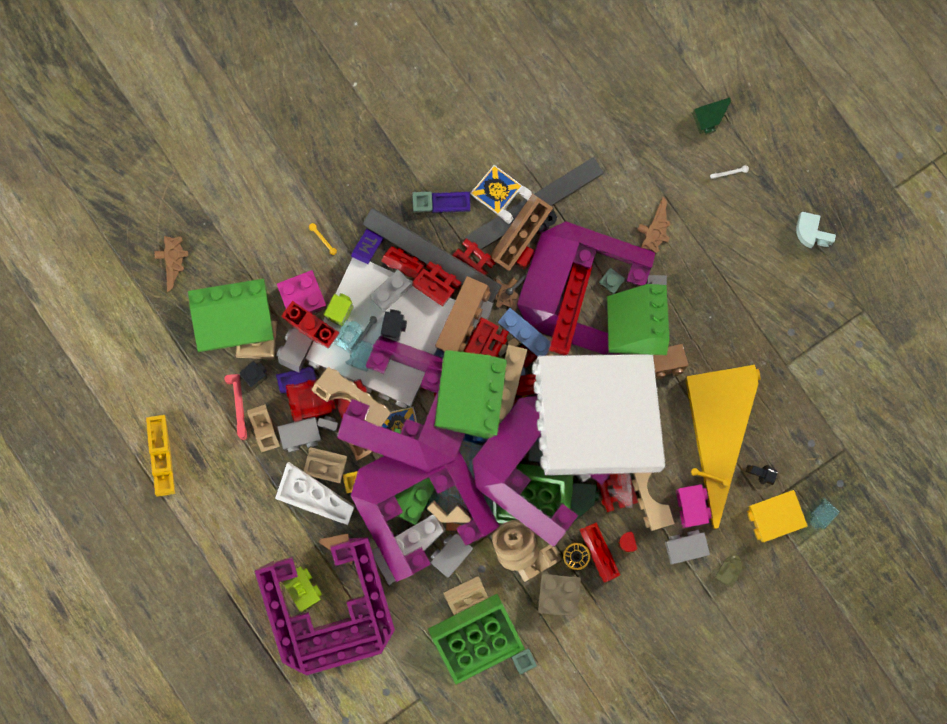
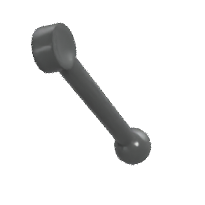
[506,267,530,295]
[352,316,377,352]

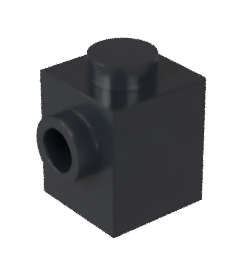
[380,309,407,340]
[239,361,268,390]

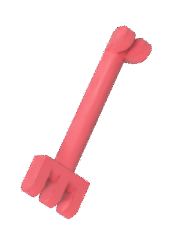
[224,374,247,440]

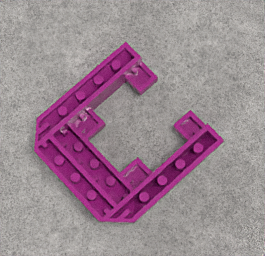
[517,221,655,355]
[337,336,465,472]
[472,396,610,547]
[351,451,500,582]
[254,537,395,675]

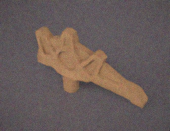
[637,197,670,254]
[155,236,188,292]
[493,277,520,311]

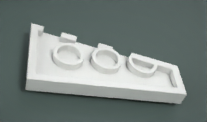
[275,462,355,525]
[372,515,445,585]

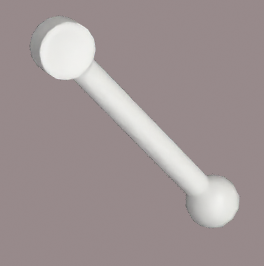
[710,165,749,179]

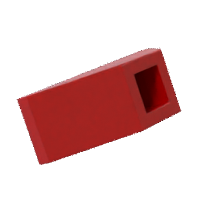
[281,301,340,349]

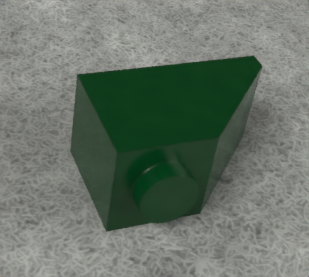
[692,97,731,135]
[570,483,599,523]

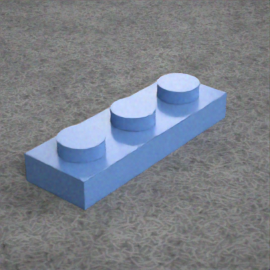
[498,308,551,357]

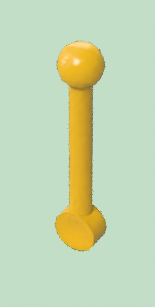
[309,223,337,255]
[691,468,730,486]

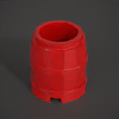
[286,379,335,422]

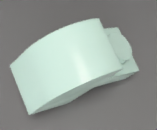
[796,212,836,248]

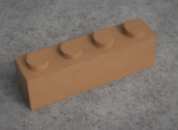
[490,194,553,271]
[435,276,491,352]
[628,344,689,379]

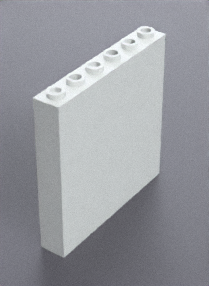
[305,258,456,409]
[532,354,665,475]

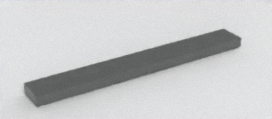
[465,157,604,250]
[363,208,502,302]

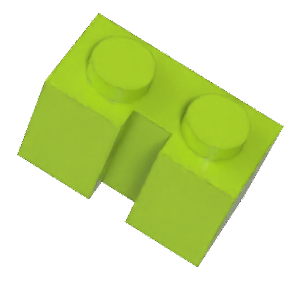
[324,293,354,328]

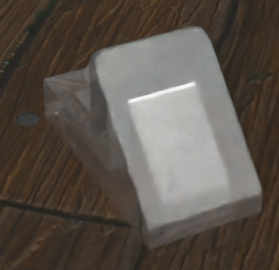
[607,473,633,509]

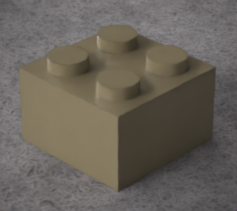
[538,574,581,617]

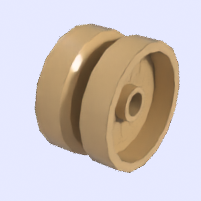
[492,520,539,571]

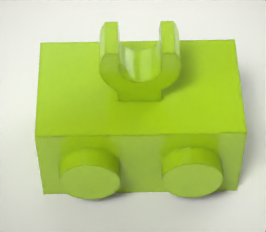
[282,566,322,612]

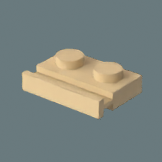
[303,447,347,484]
[444,576,488,615]

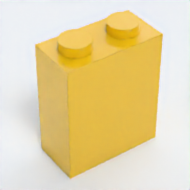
[747,490,807,543]

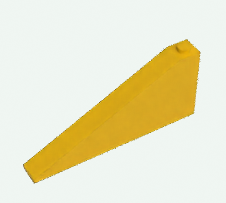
[685,365,761,529]

